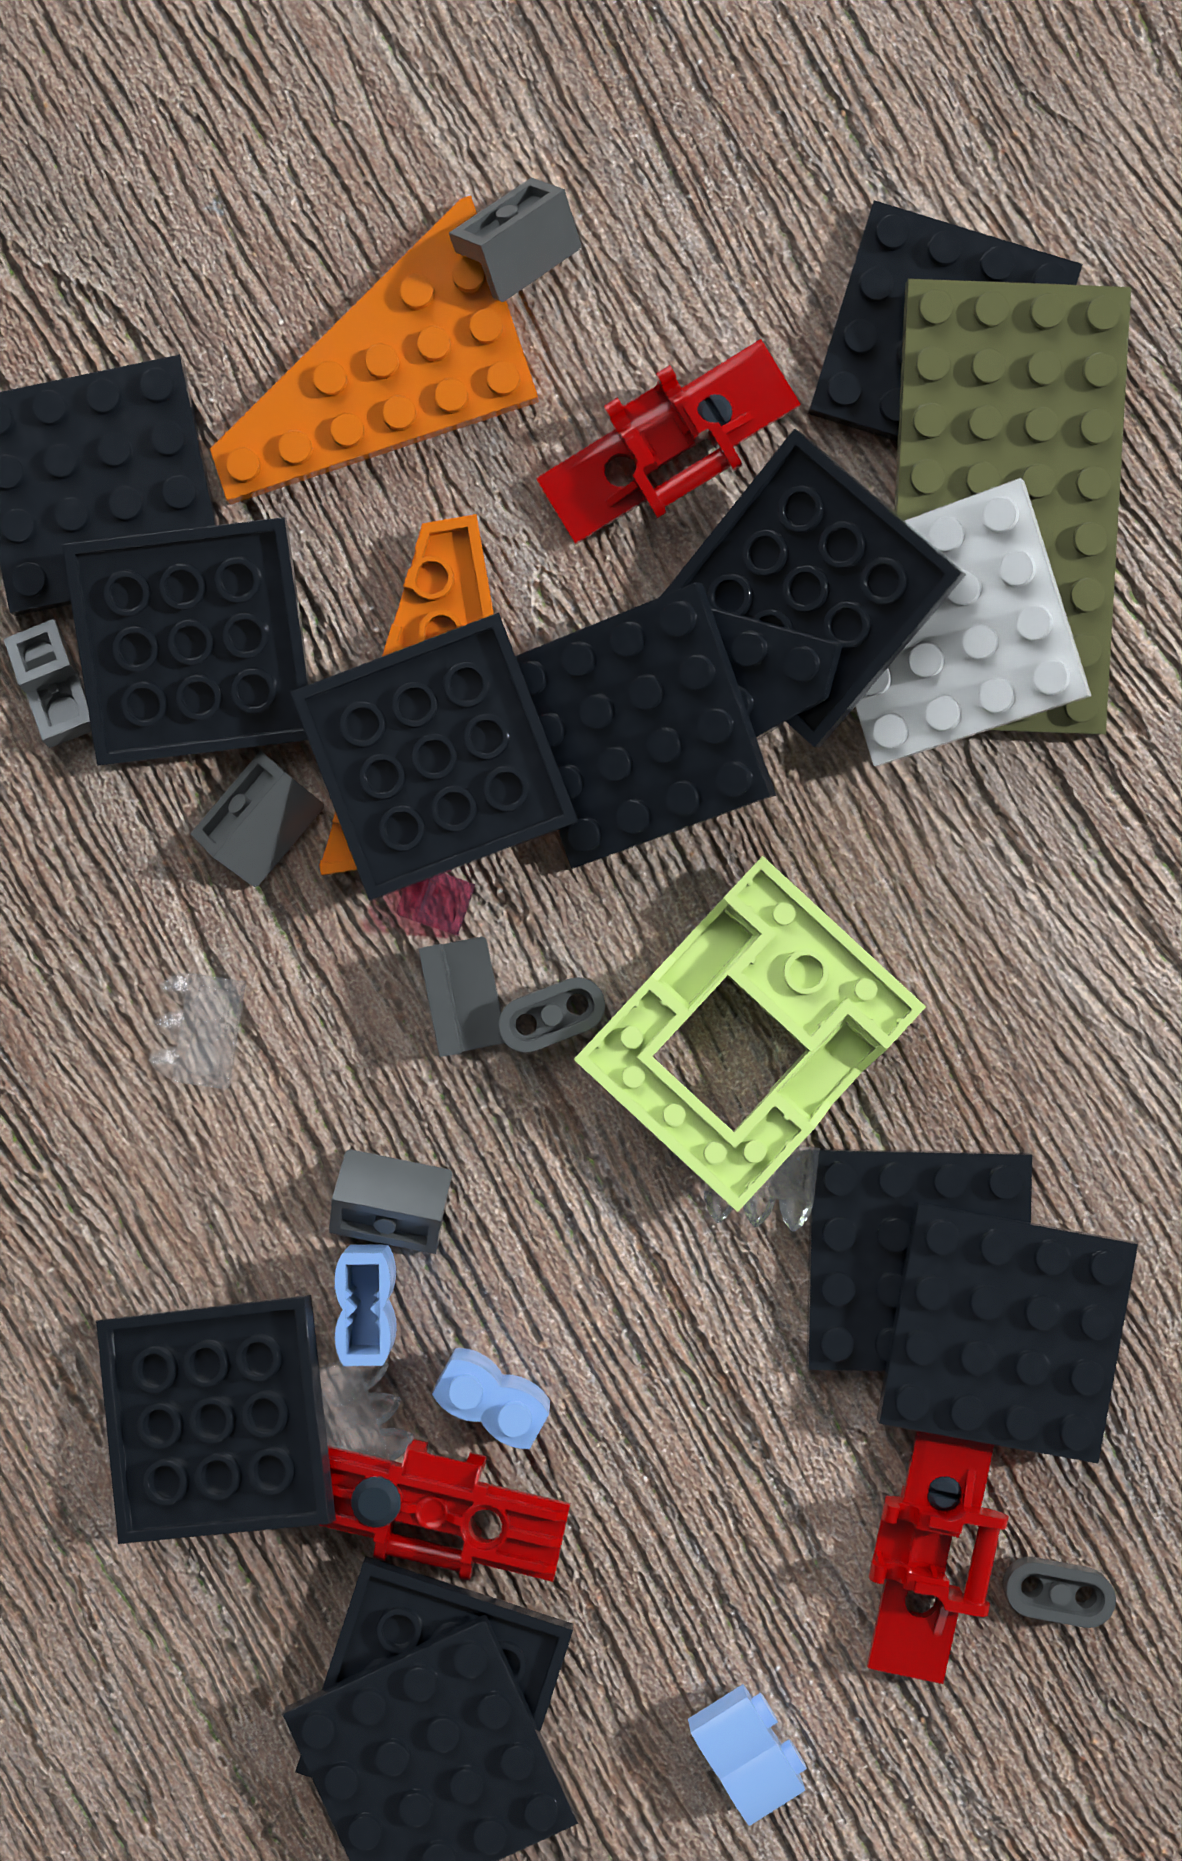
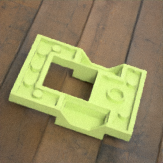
[574,856,926,1212]

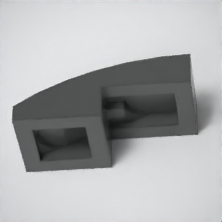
[3,619,91,748]

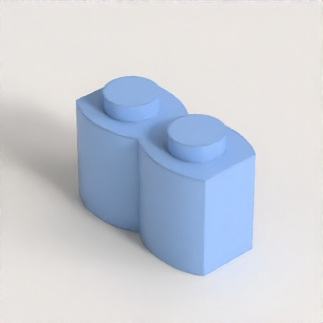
[334,1244,397,1366]
[432,1348,550,1449]
[688,1684,807,1826]

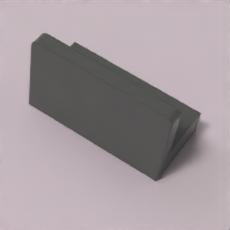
[449,177,581,302]
[190,750,324,887]
[418,937,504,1057]
[329,1149,452,1254]

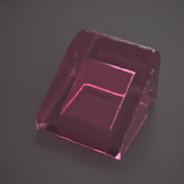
[396,873,476,936]

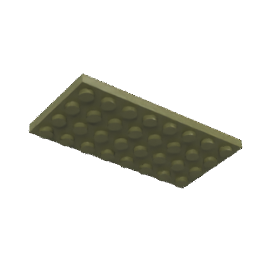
[895,279,1131,734]

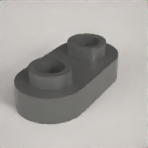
[499,977,605,1052]
[1003,1556,1116,1628]

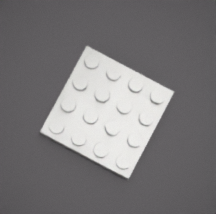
[855,478,1091,766]

